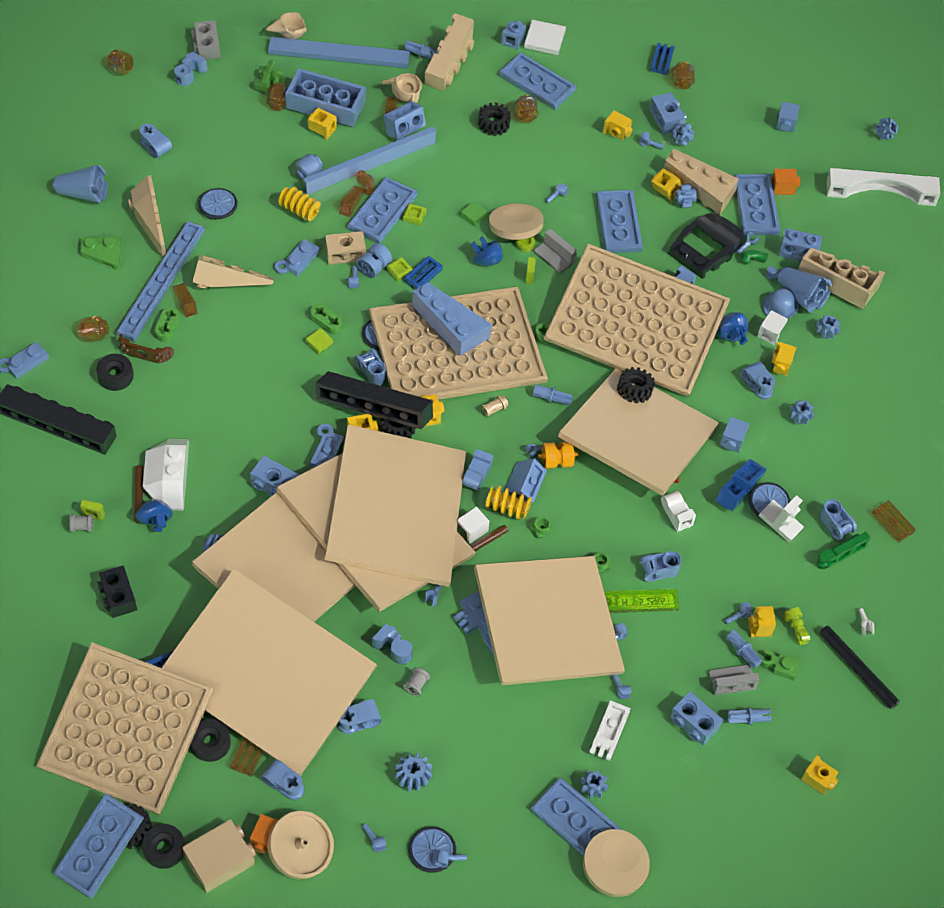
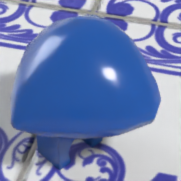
[471,236,503,266]
[716,312,748,346]
[135,499,173,532]

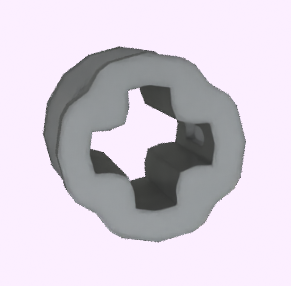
[70,514,94,533]
[403,667,430,696]

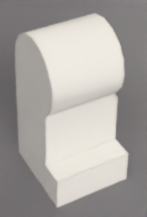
[661,491,696,532]

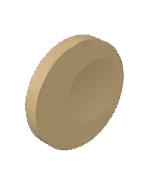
[489,204,543,240]
[268,811,334,880]
[583,829,650,897]

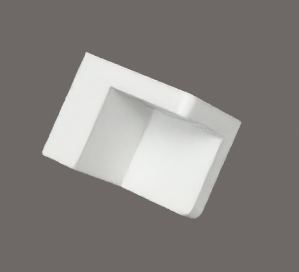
[757,311,788,346]
[458,507,489,544]

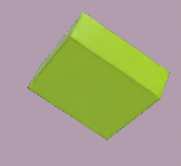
[403,203,427,226]
[387,257,413,282]
[526,257,536,284]
[306,328,334,354]
[80,500,105,521]

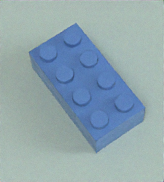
[285,68,366,127]

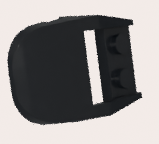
[668,213,743,279]

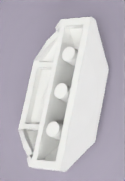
[143,439,189,511]

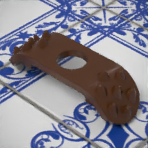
[118,334,174,363]

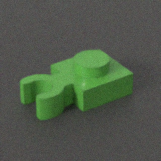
[760,650,801,681]

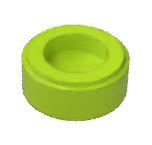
[516,236,535,252]

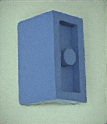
[506,458,547,503]

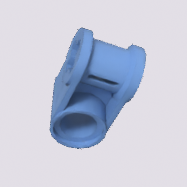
[139,123,172,158]
[354,348,386,386]
[741,361,775,399]
[820,499,857,540]
[640,551,682,582]
[338,699,382,734]
[261,759,304,800]

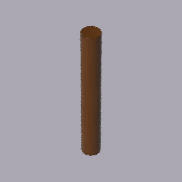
[134,465,143,522]
[470,525,508,552]

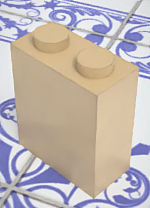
[182,819,256,893]

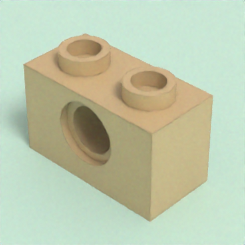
[325,231,366,265]

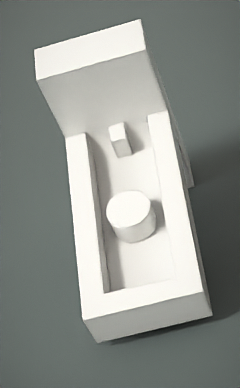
[758,495,804,543]

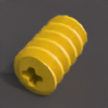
[278,187,321,222]
[485,485,532,520]

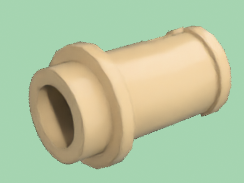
[482,395,509,417]

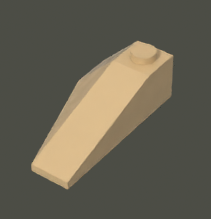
[193,254,274,288]

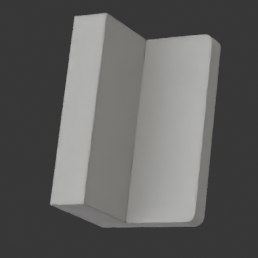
[534,229,577,274]
[709,665,760,695]

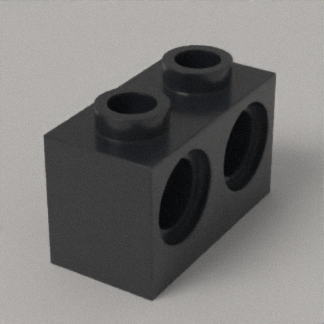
[97,565,138,618]

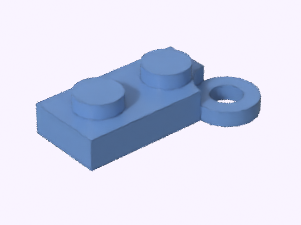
[275,239,320,277]
[0,342,49,379]
[310,424,344,468]

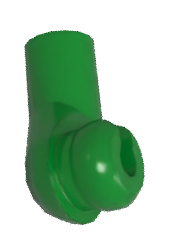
[741,250,768,264]

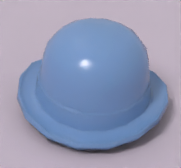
[763,289,799,319]

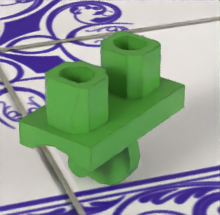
[254,60,285,96]

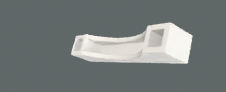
[827,168,940,206]

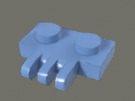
[454,591,487,635]

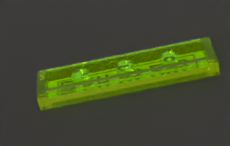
[604,589,679,613]

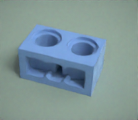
[383,101,426,140]
[779,228,822,261]
[670,691,723,745]

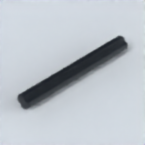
[820,625,900,709]

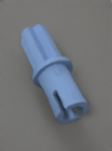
[404,40,437,59]
[533,384,573,405]
[726,630,762,668]
[727,707,772,725]

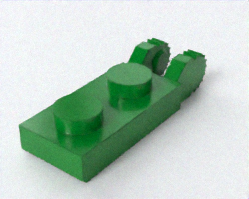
[816,531,870,570]

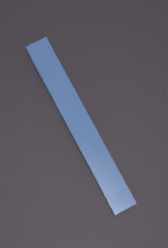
[268,37,410,68]
[303,127,436,195]
[116,221,205,342]

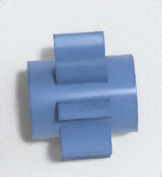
[875,118,898,140]
[672,122,695,146]
[675,185,697,207]
[816,315,840,339]
[789,400,815,425]
[580,770,608,799]

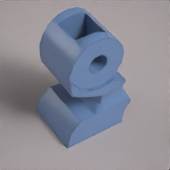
[174,51,208,86]
[372,624,412,664]

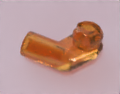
[357,170,374,195]

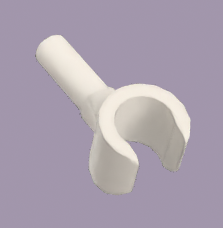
[858,608,874,636]

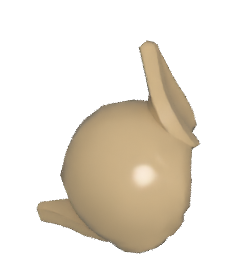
[266,12,306,39]
[381,73,422,103]

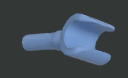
[639,132,664,149]
[545,183,568,203]
[737,232,759,254]
[765,265,791,280]
[347,266,359,289]
[526,444,542,459]
[424,585,442,606]
[725,602,752,624]
[614,623,627,640]
[611,674,631,699]
[363,824,387,852]
[435,851,467,867]

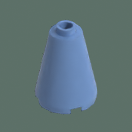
[53,165,108,203]
[778,267,832,313]

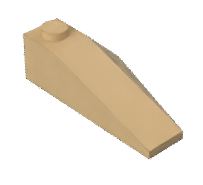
[128,175,166,257]

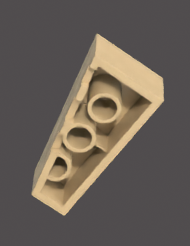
[664,149,739,215]
[798,248,885,309]

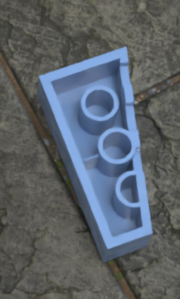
[412,282,492,356]

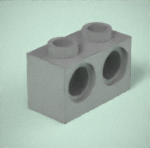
[192,20,221,60]

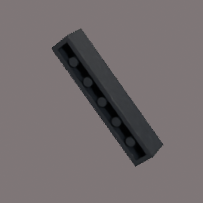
[316,371,433,430]
[0,384,117,455]

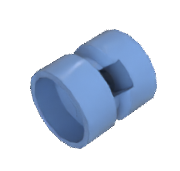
[357,243,392,278]

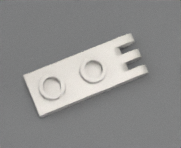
[589,701,631,761]

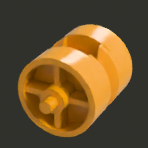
[538,442,579,469]

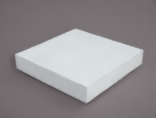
[524,20,566,55]

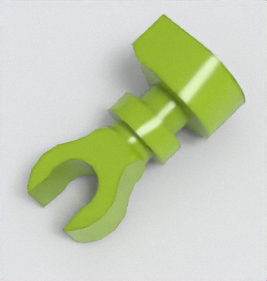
[783,607,810,645]

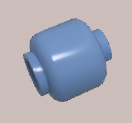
[296,153,323,180]

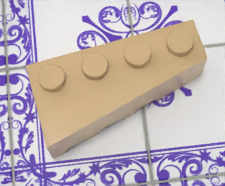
[425,13,474,91]

